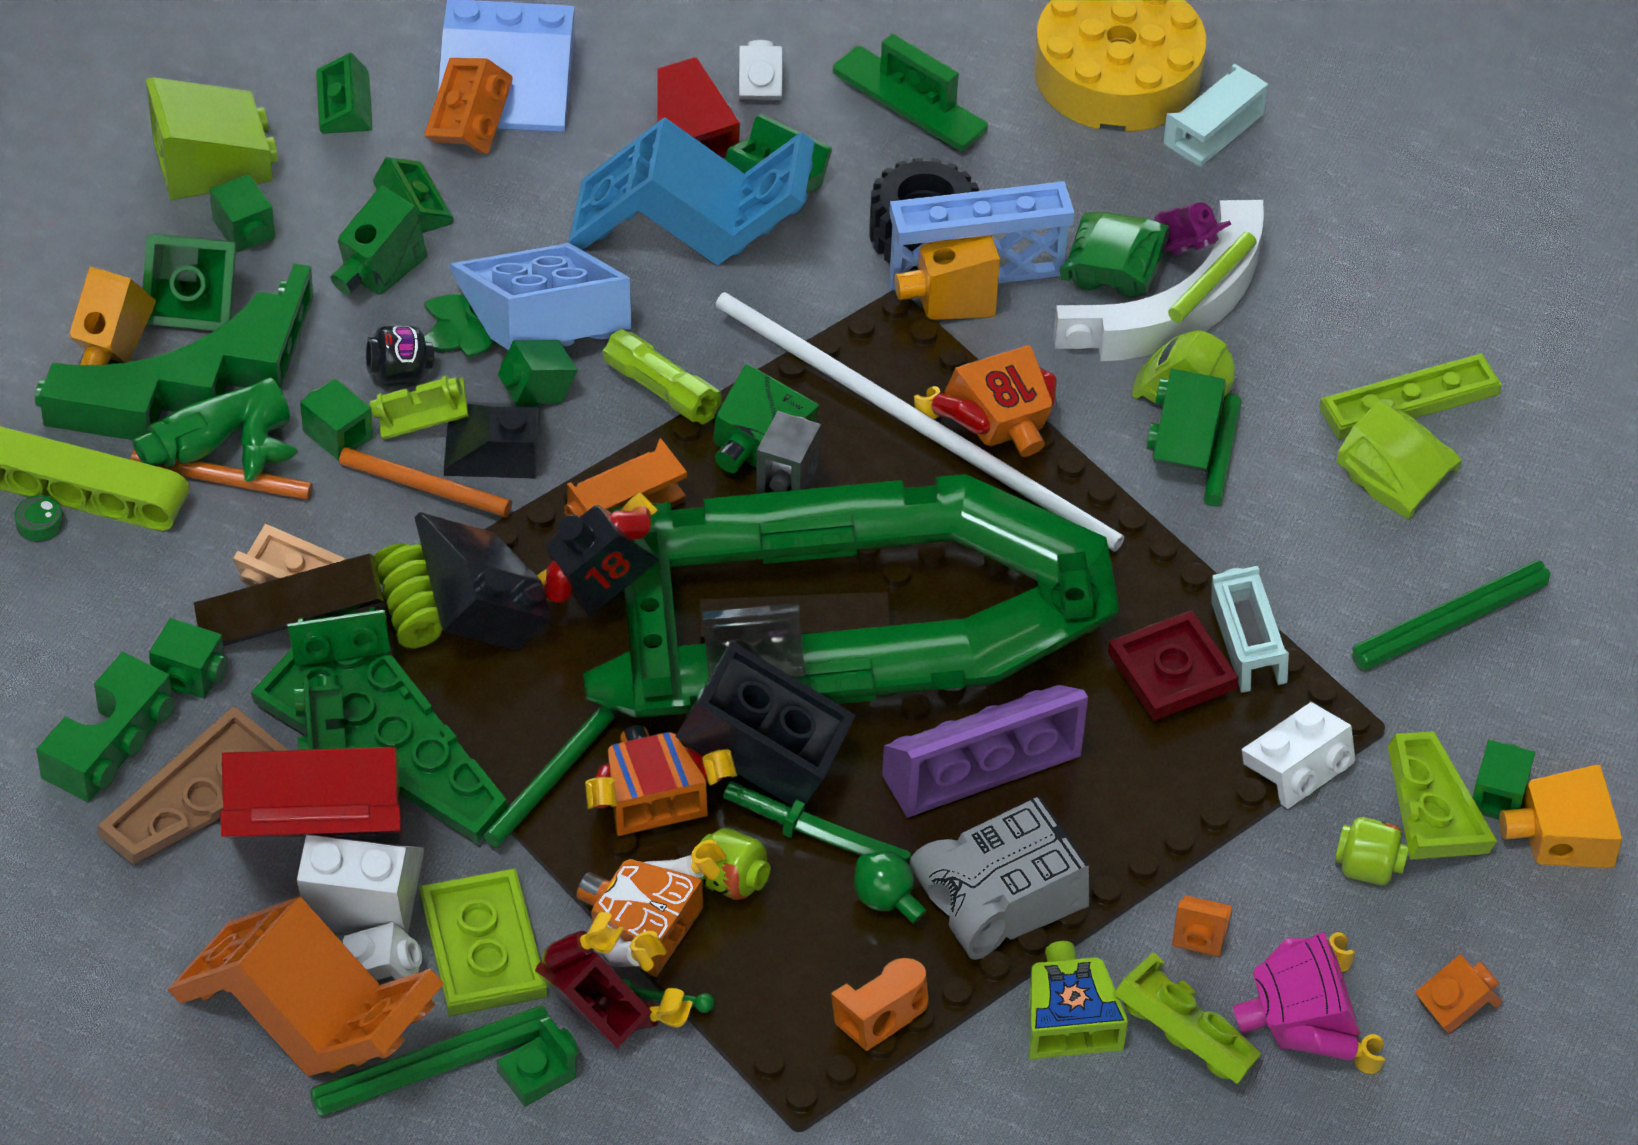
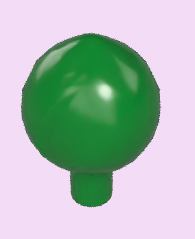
[853,851,927,924]

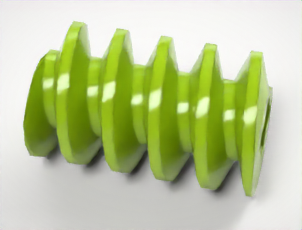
[374,543,442,649]

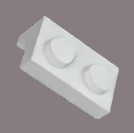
[1242,702,1355,809]

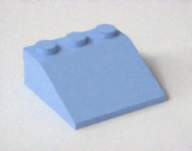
[438,0,575,132]
[450,243,631,351]

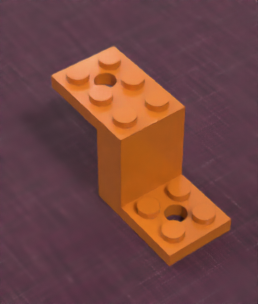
[167,896,444,1077]

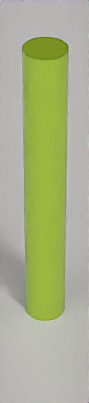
[1168,232,1257,323]

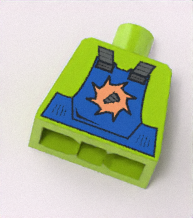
[1028,941,1128,1060]

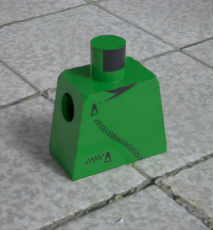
[330,185,428,295]
[713,364,819,473]

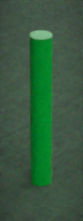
[1203,394,1242,506]

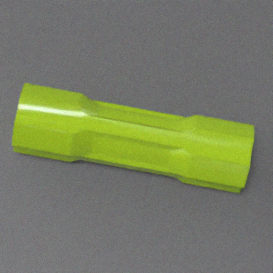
[603,329,722,425]

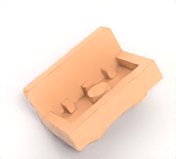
[232,524,346,587]

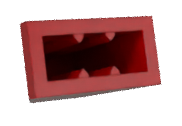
[657,57,740,158]

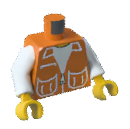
[576,839,727,978]

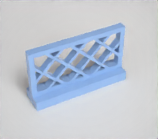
[889,181,1074,291]

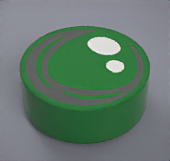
[14,495,63,541]

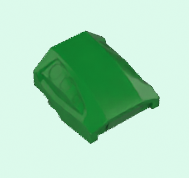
[1060,212,1170,297]

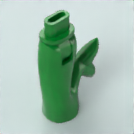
[132,377,298,482]

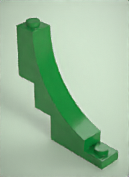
[35,263,314,440]

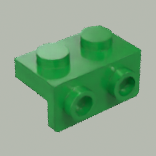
[725,114,832,193]

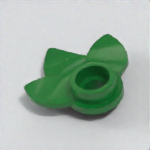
[424,294,494,358]

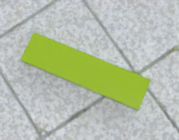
[1319,353,1502,440]

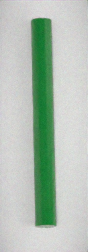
[484,706,615,847]

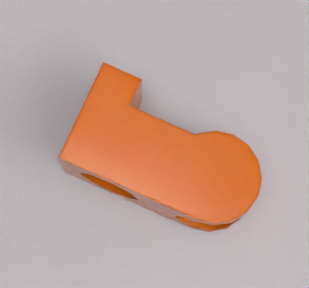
[831,958,929,1051]

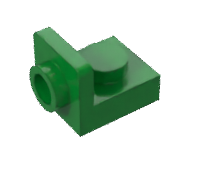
[497,1016,579,1107]

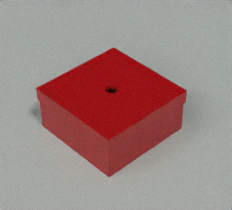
[220,747,403,839]

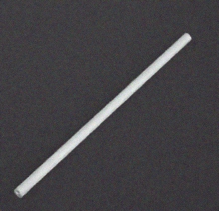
[716,292,1124,552]

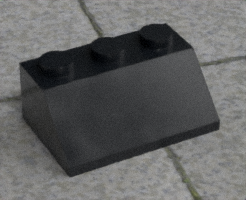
[675,641,856,806]

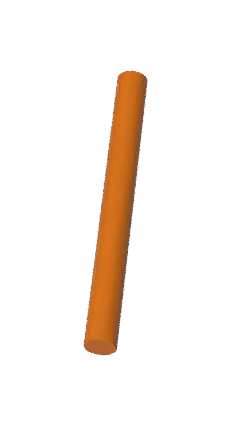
[339,447,512,518]
[130,450,313,500]

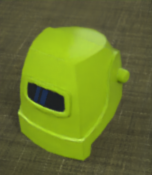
[1131,330,1235,407]

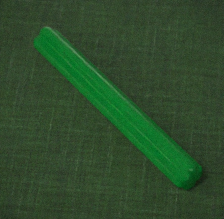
[1351,560,1551,670]
[310,1006,550,1116]

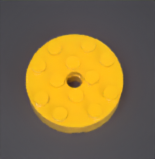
[1034,0,1206,132]

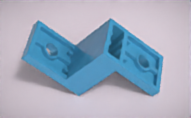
[568,117,815,266]

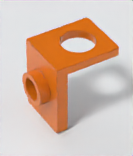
[1172,895,1232,957]

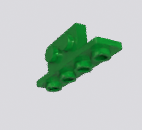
[832,33,988,151]

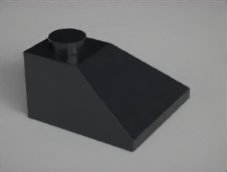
[444,402,540,479]

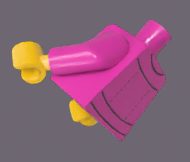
[1233,932,1386,1074]

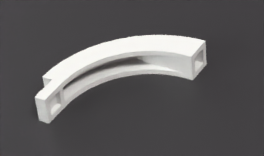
[1053,200,1264,361]

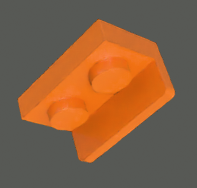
[424,57,513,154]

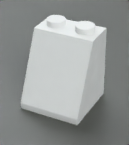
[297,834,424,934]

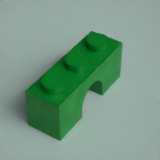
[36,651,174,803]

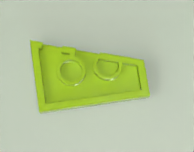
[1387,731,1497,860]
[1114,951,1262,1084]

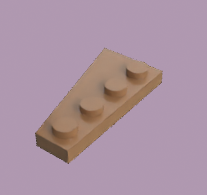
[97,706,288,865]

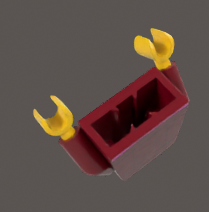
[535,912,693,1049]

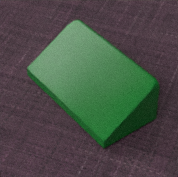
[316,52,372,134]
[373,157,454,233]

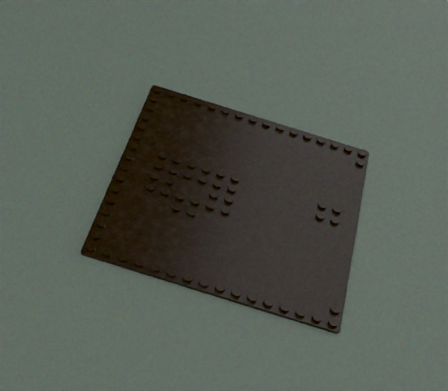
[353,290,1385,1132]

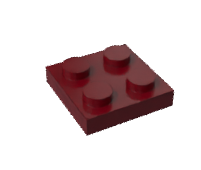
[1108,610,1239,721]

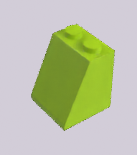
[145,77,278,201]

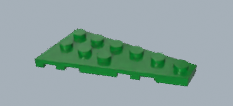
[251,610,508,844]

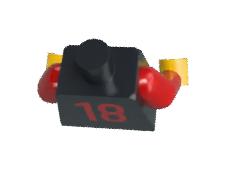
[537,492,659,617]

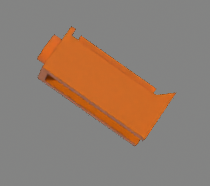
[564,437,687,517]

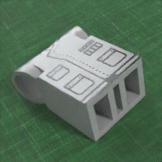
[909,796,1089,960]

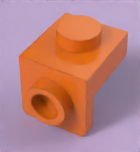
[1415,954,1503,1034]

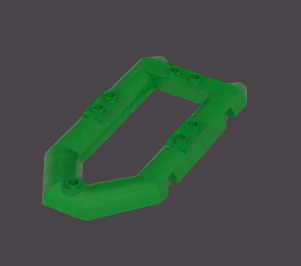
[583,474,1119,719]

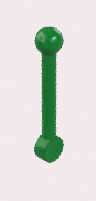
[622,979,714,1013]

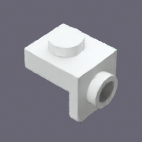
[739,40,782,100]
[343,922,422,980]

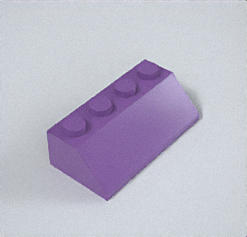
[882,685,1088,818]

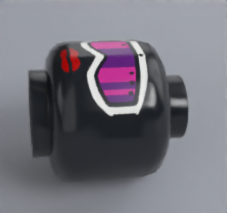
[366,326,434,384]

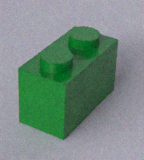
[1146,369,1226,472]

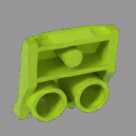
[1336,399,1462,520]

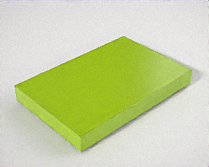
[419,868,547,1017]

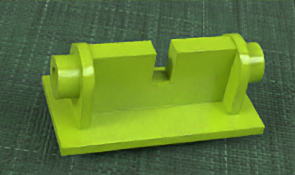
[370,375,469,440]

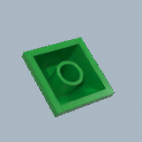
[142,233,237,331]

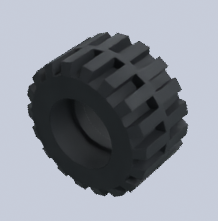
[869,158,979,269]

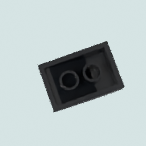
[414,512,551,651]

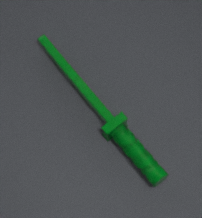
[723,781,911,863]

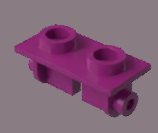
[1154,202,1231,256]

